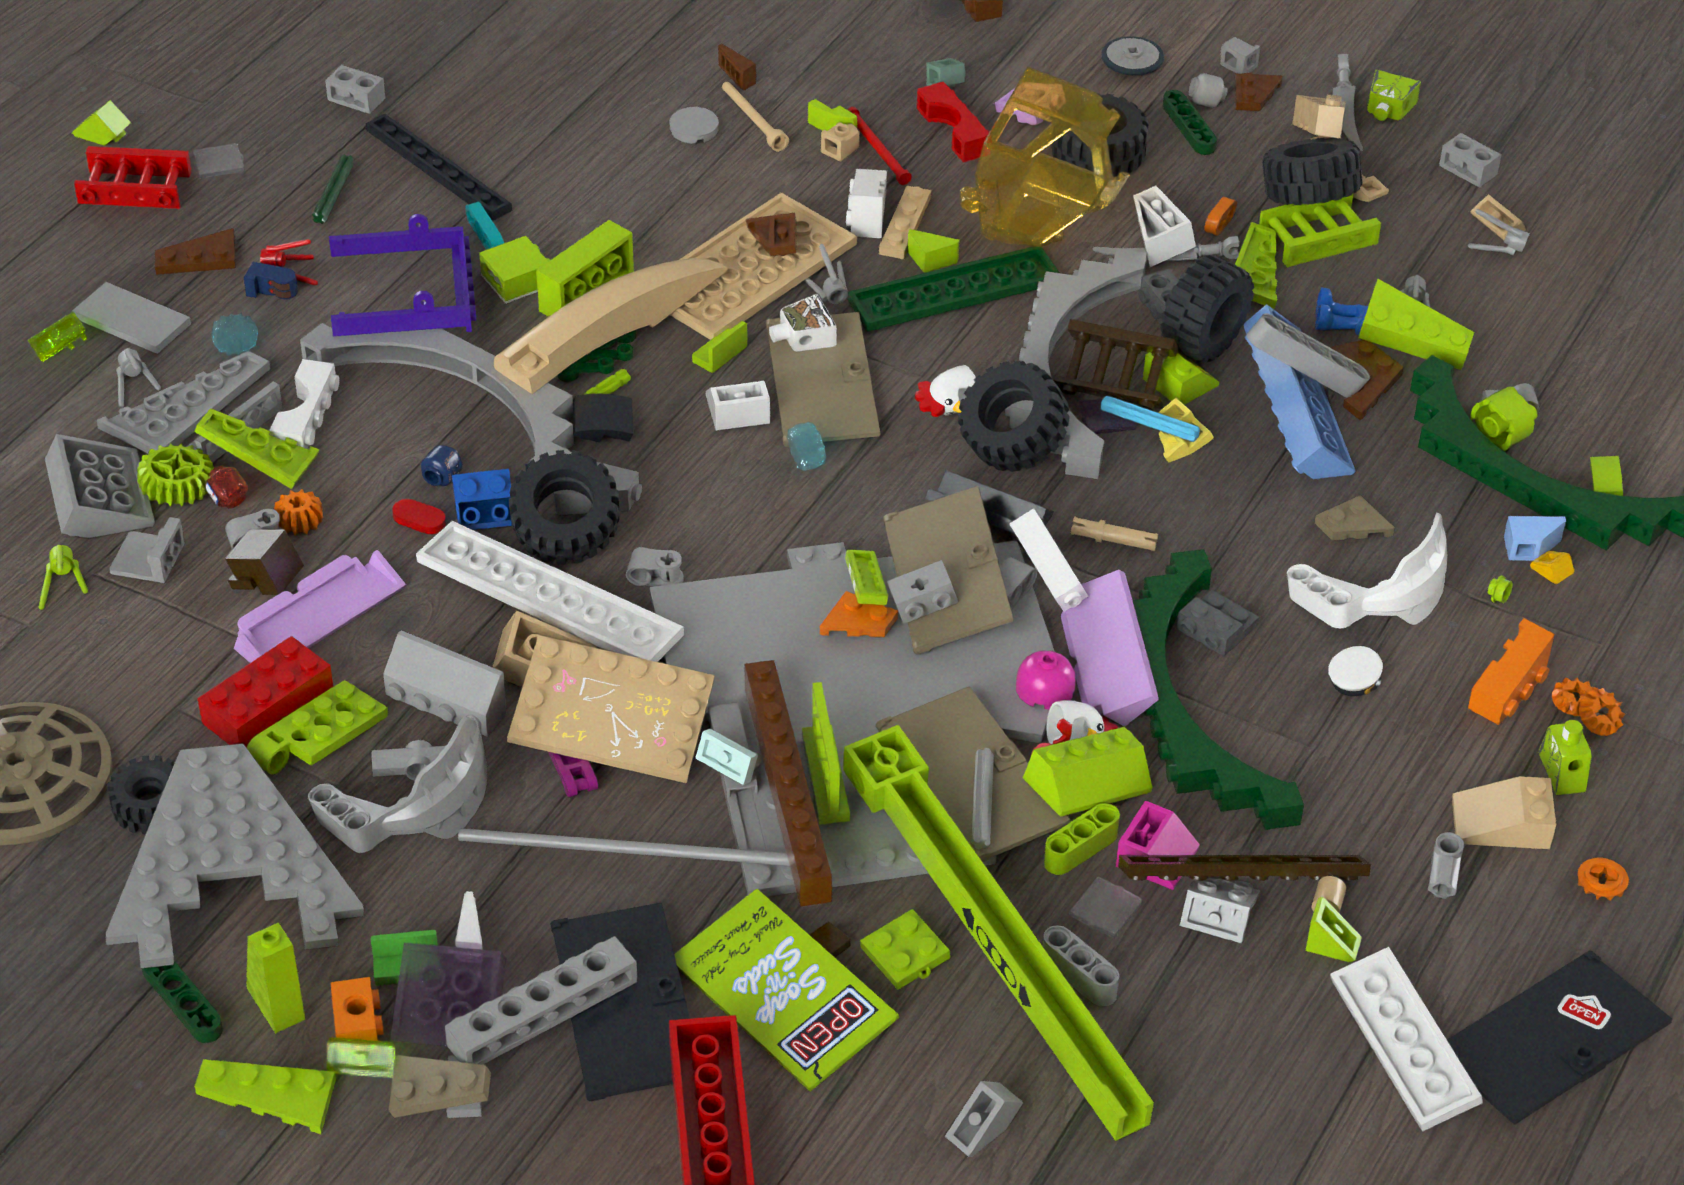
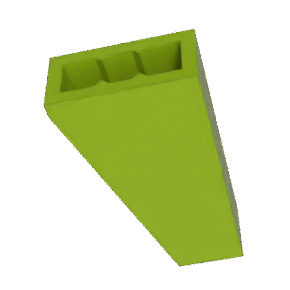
[247,923,305,1034]

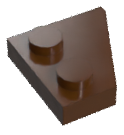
[1234,73,1282,111]
[746,212,797,256]

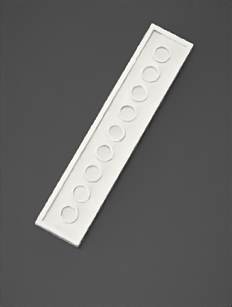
[416,521,684,662]

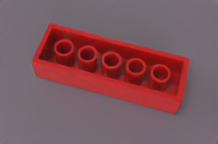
[669,1015,755,1185]

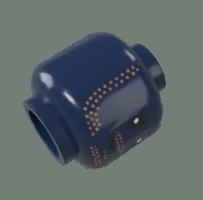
[421,445,462,486]

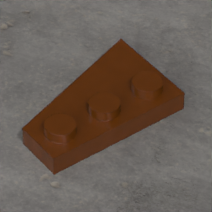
[155,228,235,275]

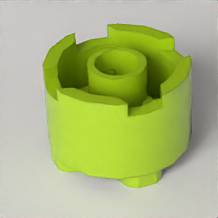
[1470,387,1538,451]

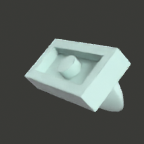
[696,729,762,785]

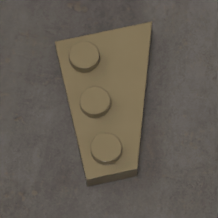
[389,1055,491,1118]

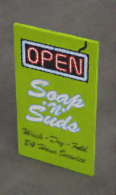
[674,889,899,1092]

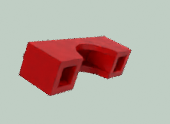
[917,81,992,163]

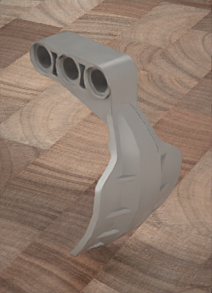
[308,716,487,853]

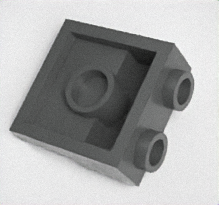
[1177,590,1259,656]

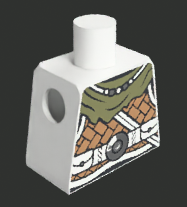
[769,294,837,352]

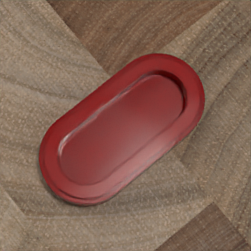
[392,499,446,534]

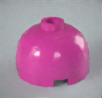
[1016,650,1075,710]

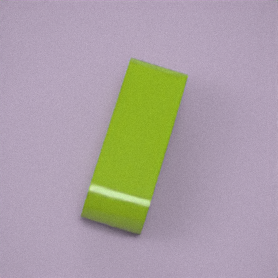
[1044,803,1120,875]

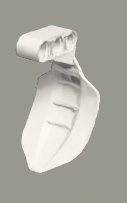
[1287,513,1448,629]

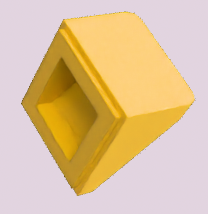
[1530,551,1574,584]

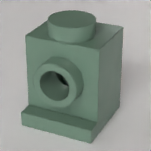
[927,58,966,88]

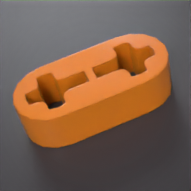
[1204,196,1237,236]

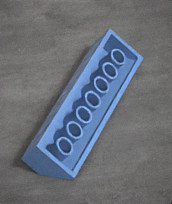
[1243,304,1356,479]

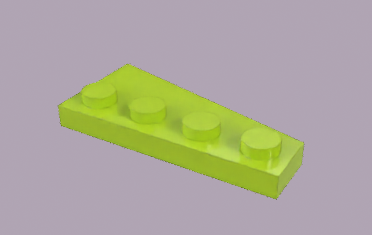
[1235,222,1277,309]
[194,408,320,489]
[195,1059,336,1134]

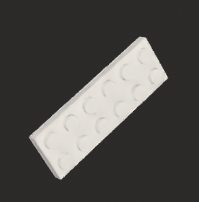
[1330,947,1483,1131]

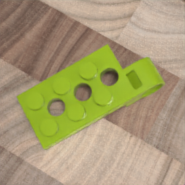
[247,680,388,774]

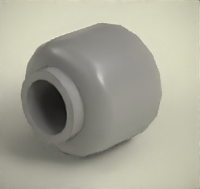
[1189,73,1227,108]

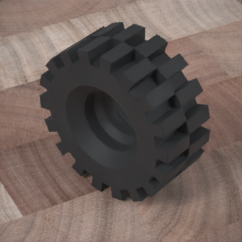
[107,755,174,834]

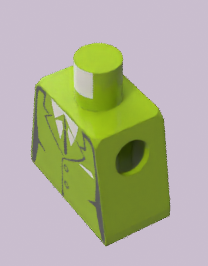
[1367,70,1421,121]
[1538,720,1592,795]

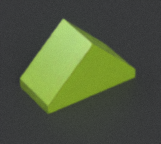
[908,229,959,273]
[1306,897,1362,962]

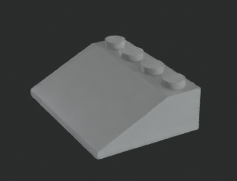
[45,434,155,538]

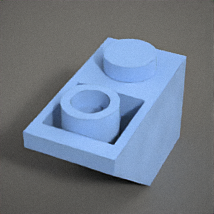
[1504,516,1566,561]

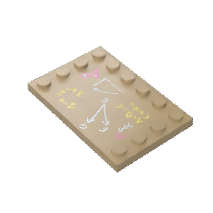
[507,635,715,783]

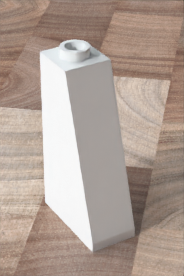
[1010,508,1089,612]

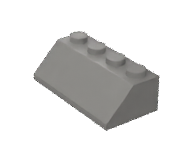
[383,630,507,737]

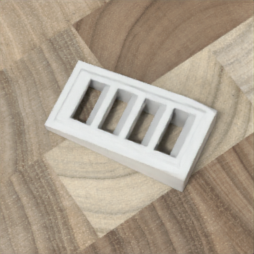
[455,891,483,963]

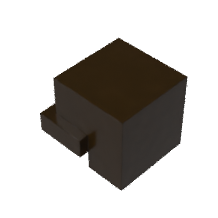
[225,530,304,595]

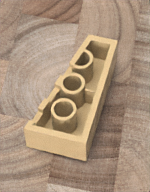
[1292,94,1346,138]

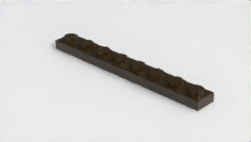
[1118,855,1371,881]

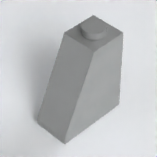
[554,462,642,515]

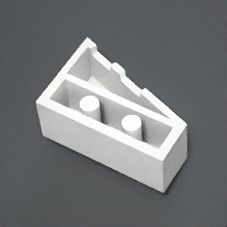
[846,169,887,238]
[1133,186,1196,267]

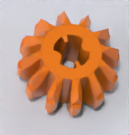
[274,489,323,536]

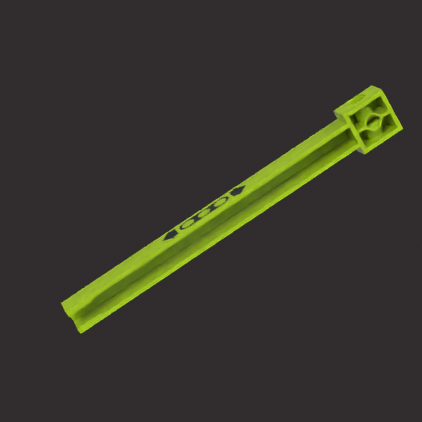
[843,725,1154,1141]

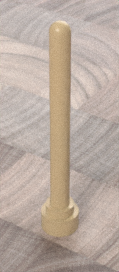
[722,82,789,152]

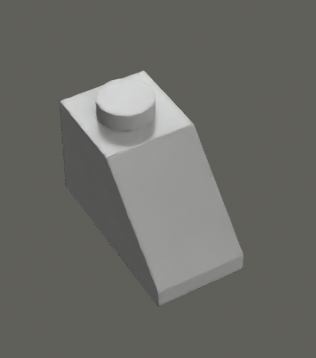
[945,1081,1024,1157]

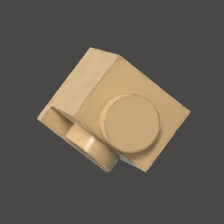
[821,122,859,162]

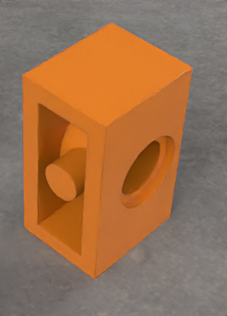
[330,977,384,1055]

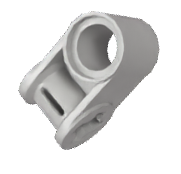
[225,509,282,550]
[626,547,684,586]

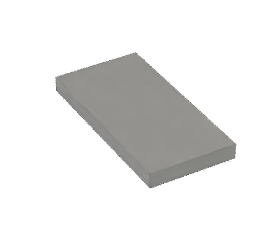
[72,282,191,354]

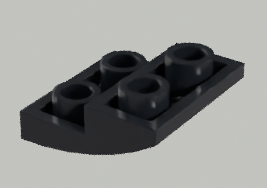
[573,393,633,443]

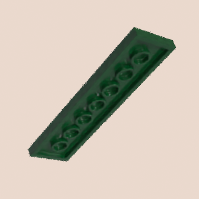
[847,245,1060,332]

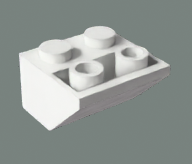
[706,381,770,430]

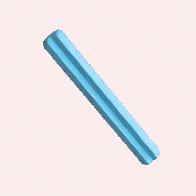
[1101,396,1200,442]

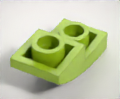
[808,99,857,131]
[1590,456,1623,496]

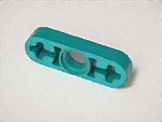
[465,202,504,250]

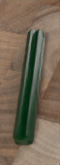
[312,154,354,224]

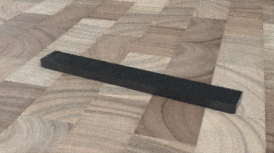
[366,114,512,222]

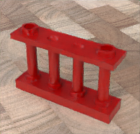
[74,146,192,209]

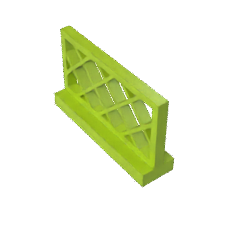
[802,682,850,824]

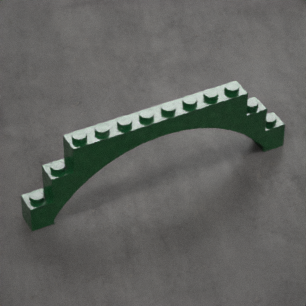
[1410,355,1684,551]
[1132,549,1304,830]

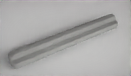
[971,748,994,850]

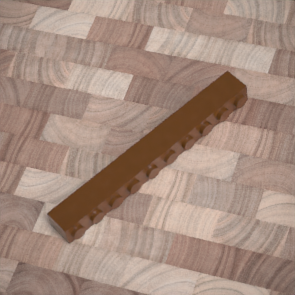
[744,660,832,907]

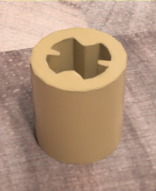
[1312,876,1347,913]

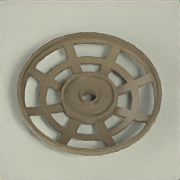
[0,702,113,845]

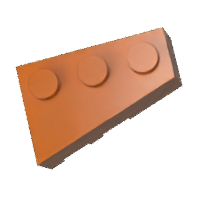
[1468,618,1555,725]

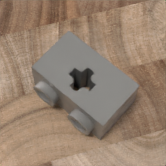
[887,560,958,624]

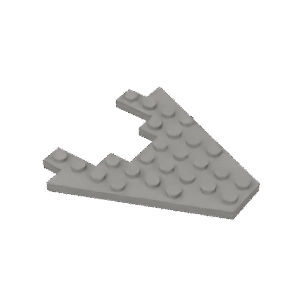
[106,744,364,968]

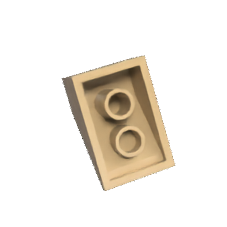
[493,610,597,686]
[1452,776,1556,849]

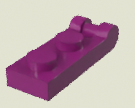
[548,752,598,798]

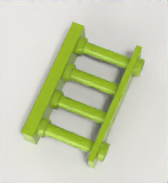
[1259,193,1381,267]

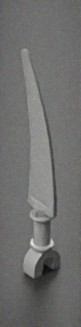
[1333,54,1363,152]
[1093,236,1239,261]

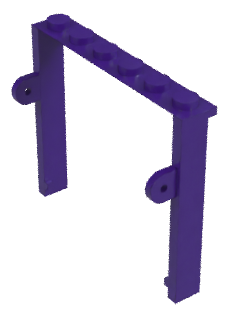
[329,214,476,337]

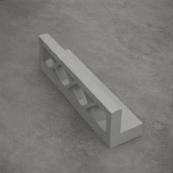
[186,381,283,462]

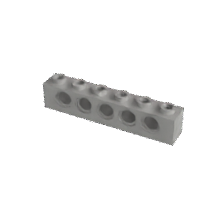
[445,936,637,1065]

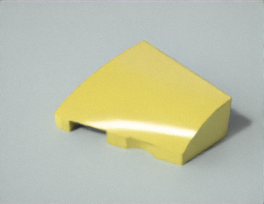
[1158,398,1214,462]

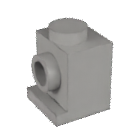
[1220,37,1260,74]

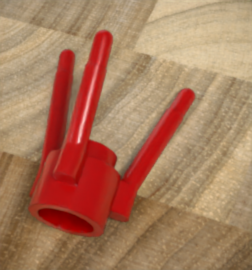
[260,239,318,285]

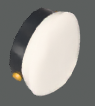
[1329,646,1383,696]

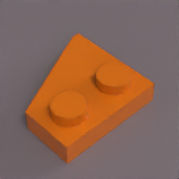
[820,591,898,637]

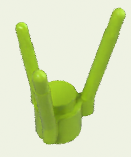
[39,545,88,610]

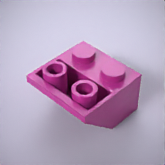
[1116,800,1200,890]

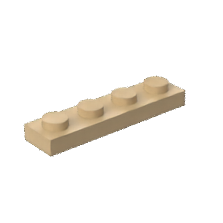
[879,186,931,259]

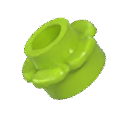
[1488,575,1513,603]

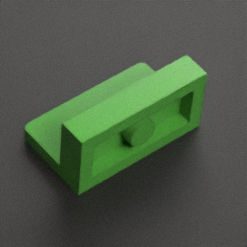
[371,930,441,986]

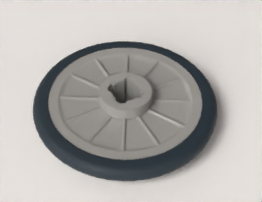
[1101,36,1164,76]

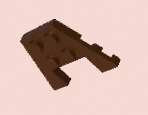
[1330,340,1403,420]

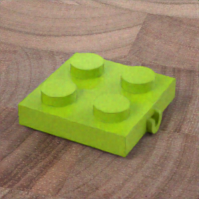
[860,909,950,990]

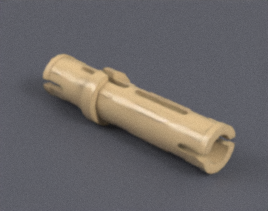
[1071,516,1158,551]

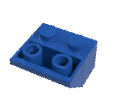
[452,469,512,530]

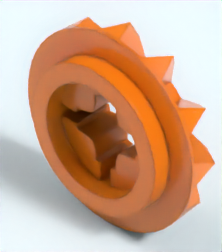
[1552,677,1598,716]
[1579,688,1625,736]
[1577,858,1629,901]

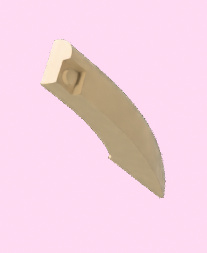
[494,258,727,394]

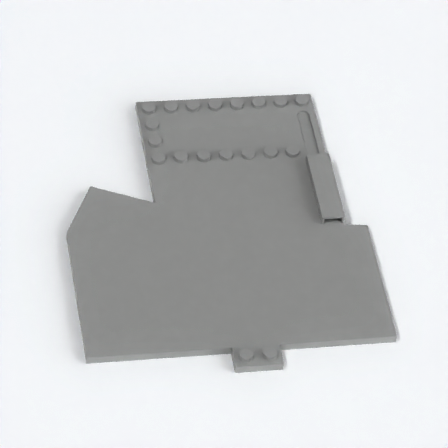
[650,541,1055,896]

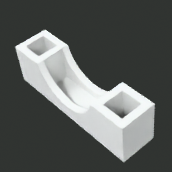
[269,359,339,449]

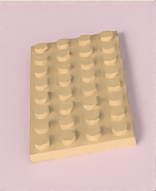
[670,193,857,340]

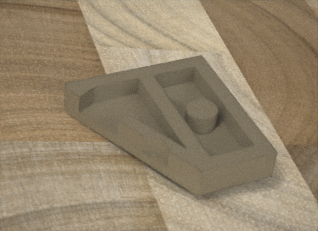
[1315,495,1394,540]

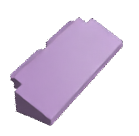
[234,550,406,663]
[1061,570,1159,727]

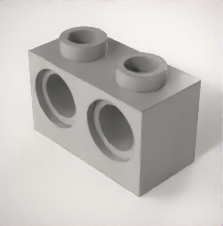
[325,65,385,114]
[1439,133,1501,188]

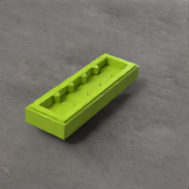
[845,550,888,605]

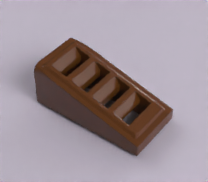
[718,43,756,90]

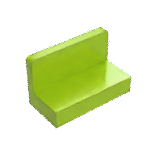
[692,321,748,373]

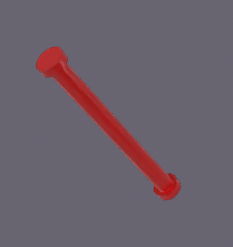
[847,107,912,185]

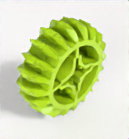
[137,443,215,507]

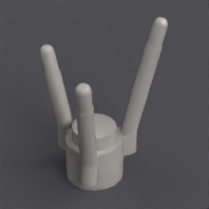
[1468,209,1530,255]
[804,244,848,304]
[1400,275,1430,307]
[116,348,161,409]

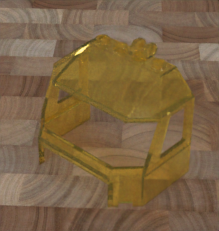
[960,66,1130,247]

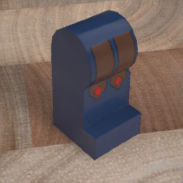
[244,262,298,299]

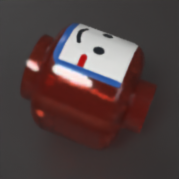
[205,466,248,509]

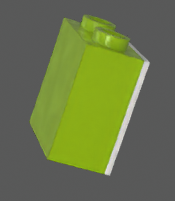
[479,236,550,304]

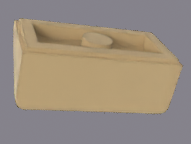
[1470,194,1526,240]

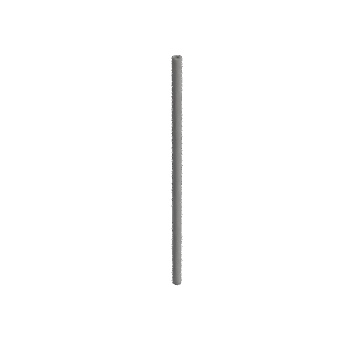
[458,828,790,866]

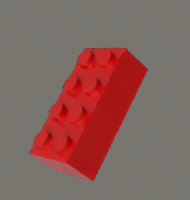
[197,636,334,748]

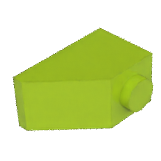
[71,100,131,146]

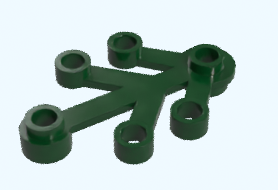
[557,330,636,382]

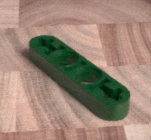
[1162,90,1217,155]
[142,961,223,1043]

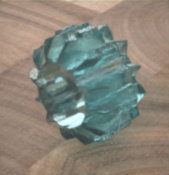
[211,313,258,356]
[787,422,827,471]

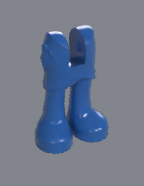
[1315,287,1368,335]

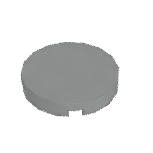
[669,107,719,144]

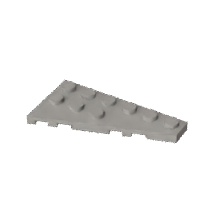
[96,351,270,454]

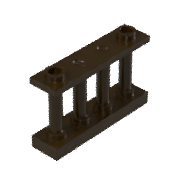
[1054,319,1179,410]

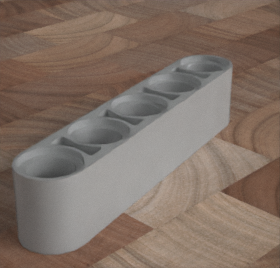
[1247,313,1370,398]

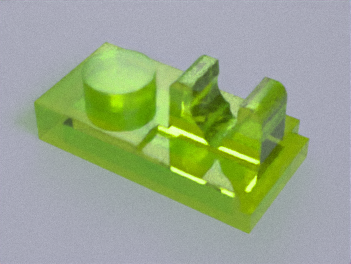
[27,311,87,362]
[327,1037,395,1078]

